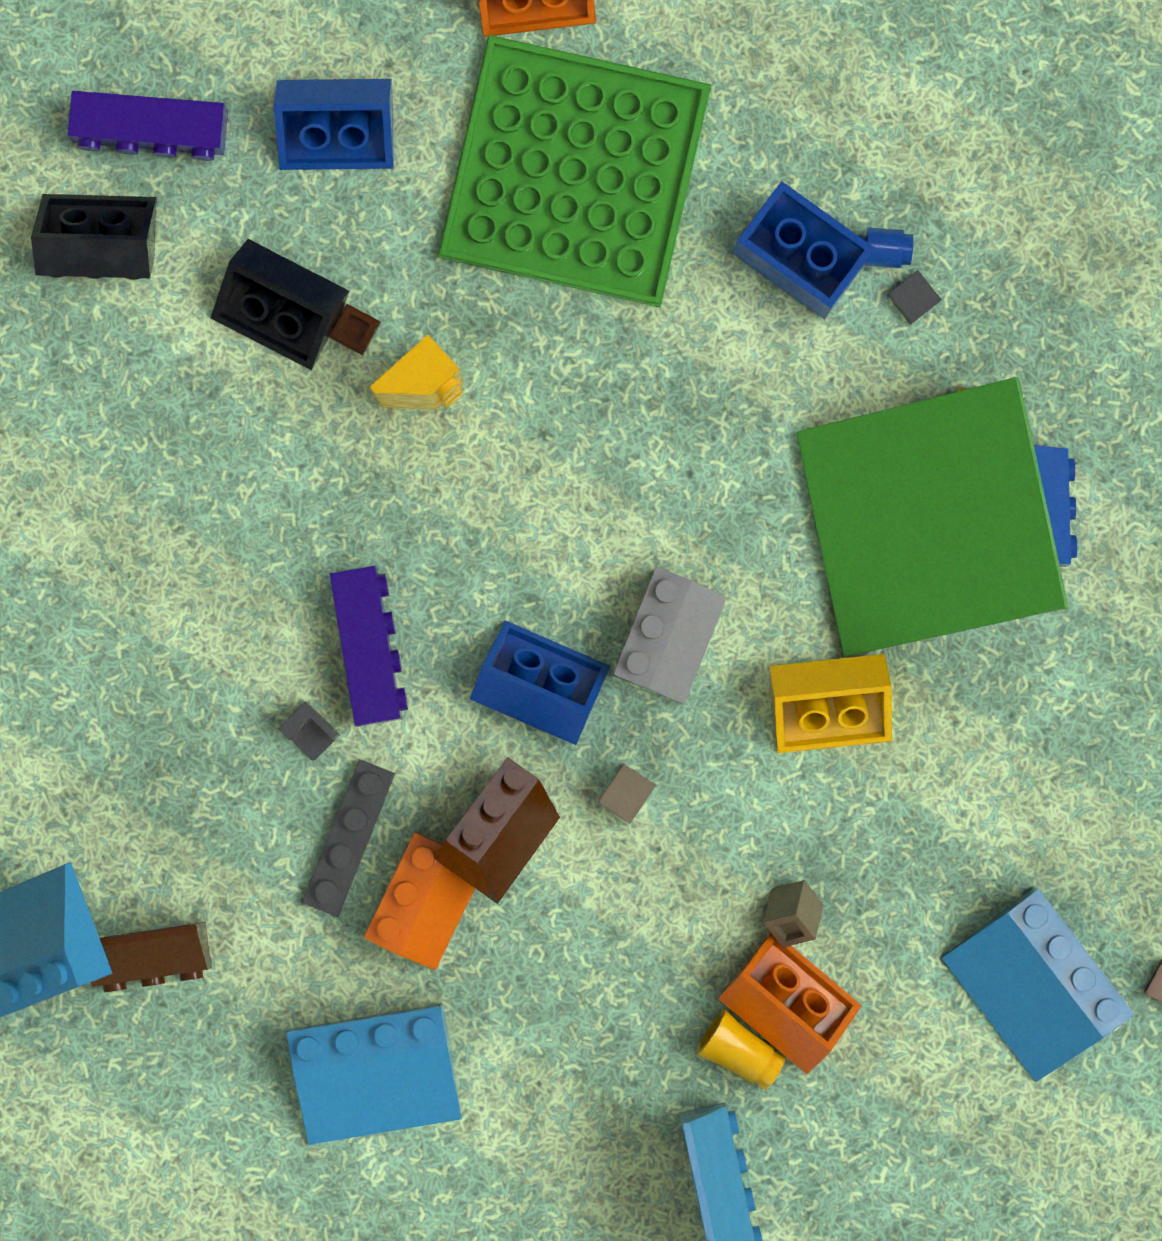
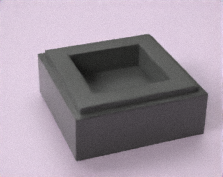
[887,270,942,325]

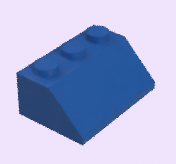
[274,79,394,170]
[732,181,875,320]
[1034,445,1077,567]
[470,620,610,745]

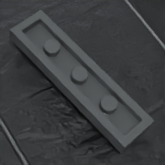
[302,759,396,917]

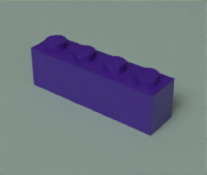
[67,91,228,161]
[329,566,408,727]

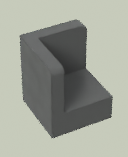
[278,701,340,760]

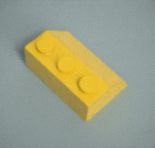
[369,334,465,410]
[769,654,892,753]

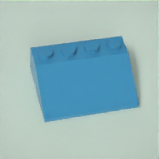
[0,862,113,1017]
[942,888,1134,1082]
[286,1004,462,1145]
[679,1103,763,1241]

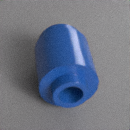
[859,227,913,268]

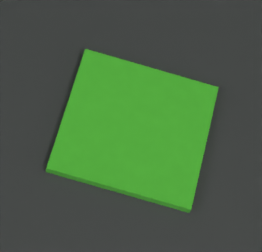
[437,35,711,308]
[796,377,1069,657]

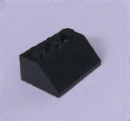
[31,194,157,280]
[211,239,350,370]

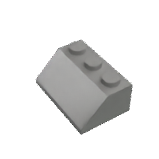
[613,566,727,704]

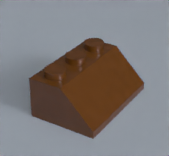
[434,757,560,904]
[91,922,212,992]

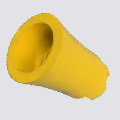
[695,1009,786,1090]

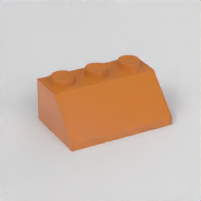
[479,0,596,37]
[363,832,475,970]
[718,933,862,1074]

